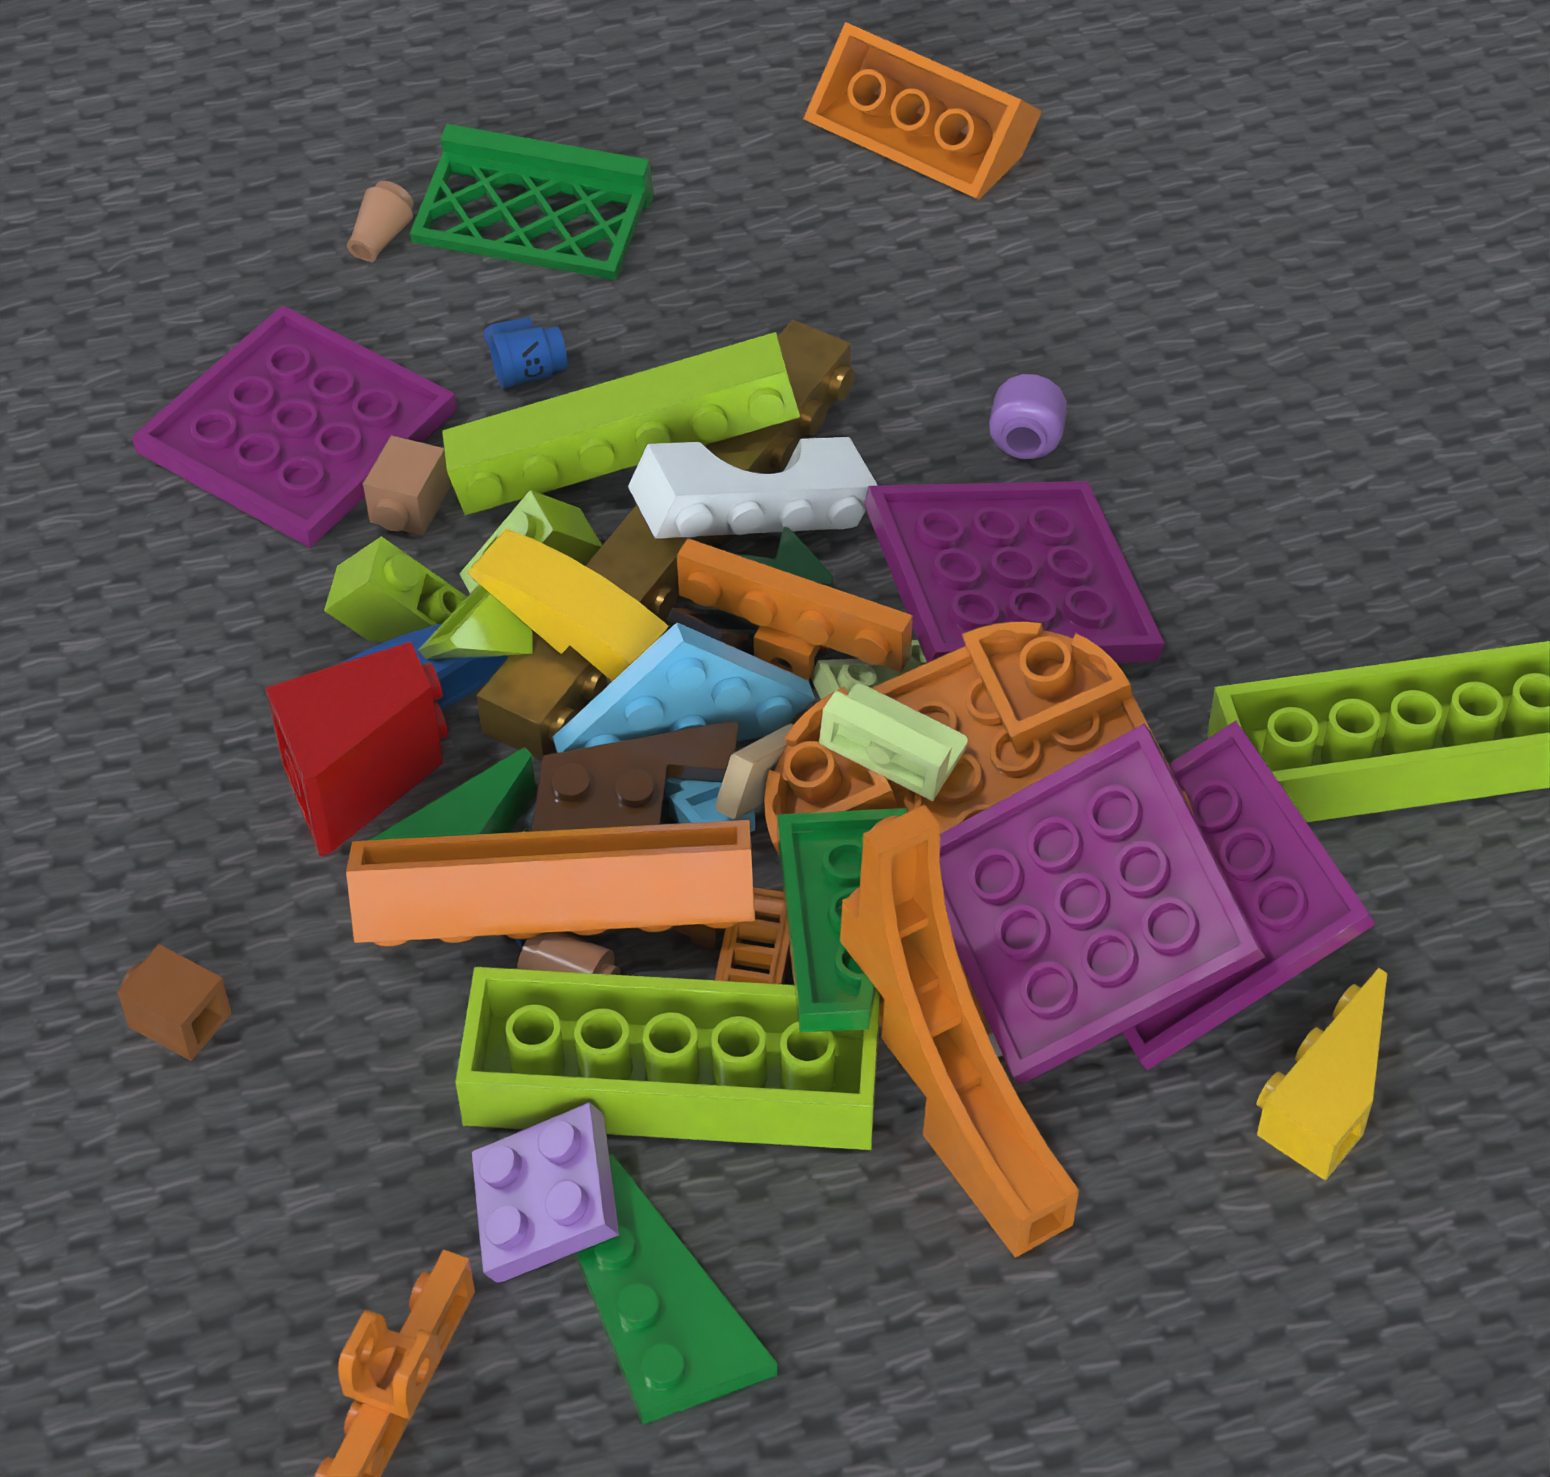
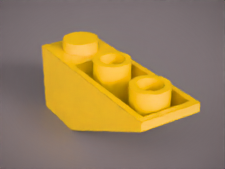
[1257,968,1387,1181]

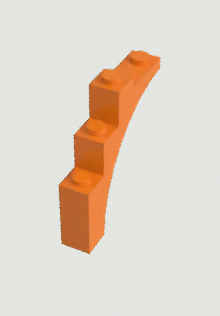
[840,805,1079,1258]

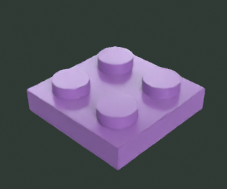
[472,1102,619,1282]

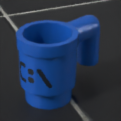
[483,316,568,389]

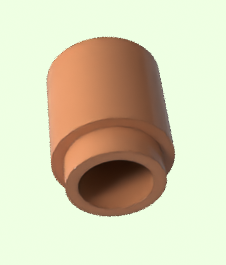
[517,932,620,975]

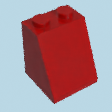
[265,641,448,856]

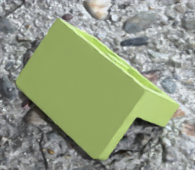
[819,683,968,801]

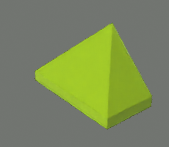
[418,584,533,659]

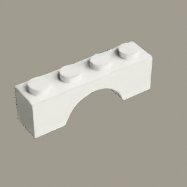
[628,437,877,539]

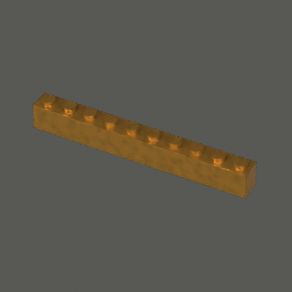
[477,320,855,761]

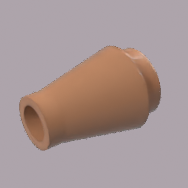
[347,181,414,262]

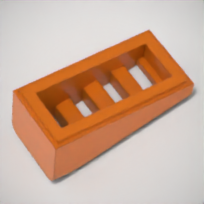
[715,887,791,984]

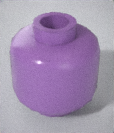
[989,374,1067,459]

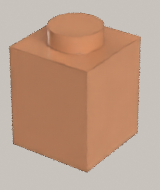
[363,436,450,536]

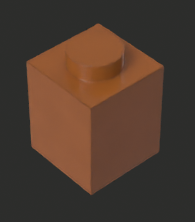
[117,944,232,1061]

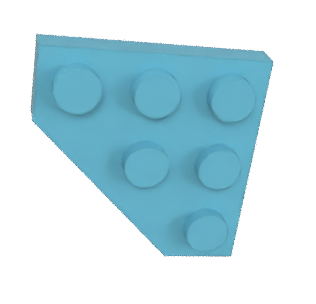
[553,622,815,753]

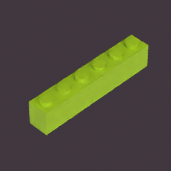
[442,332,800,516]

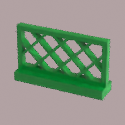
[410,124,654,280]

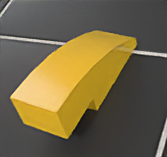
[467,528,669,682]

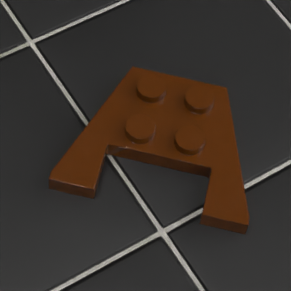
[532,721,738,950]

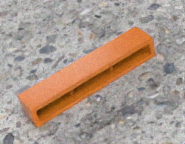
[346,820,755,947]

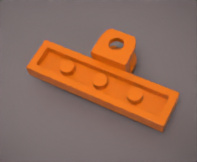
[677,538,913,681]
[314,1249,475,1477]

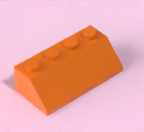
[803,22,1042,200]

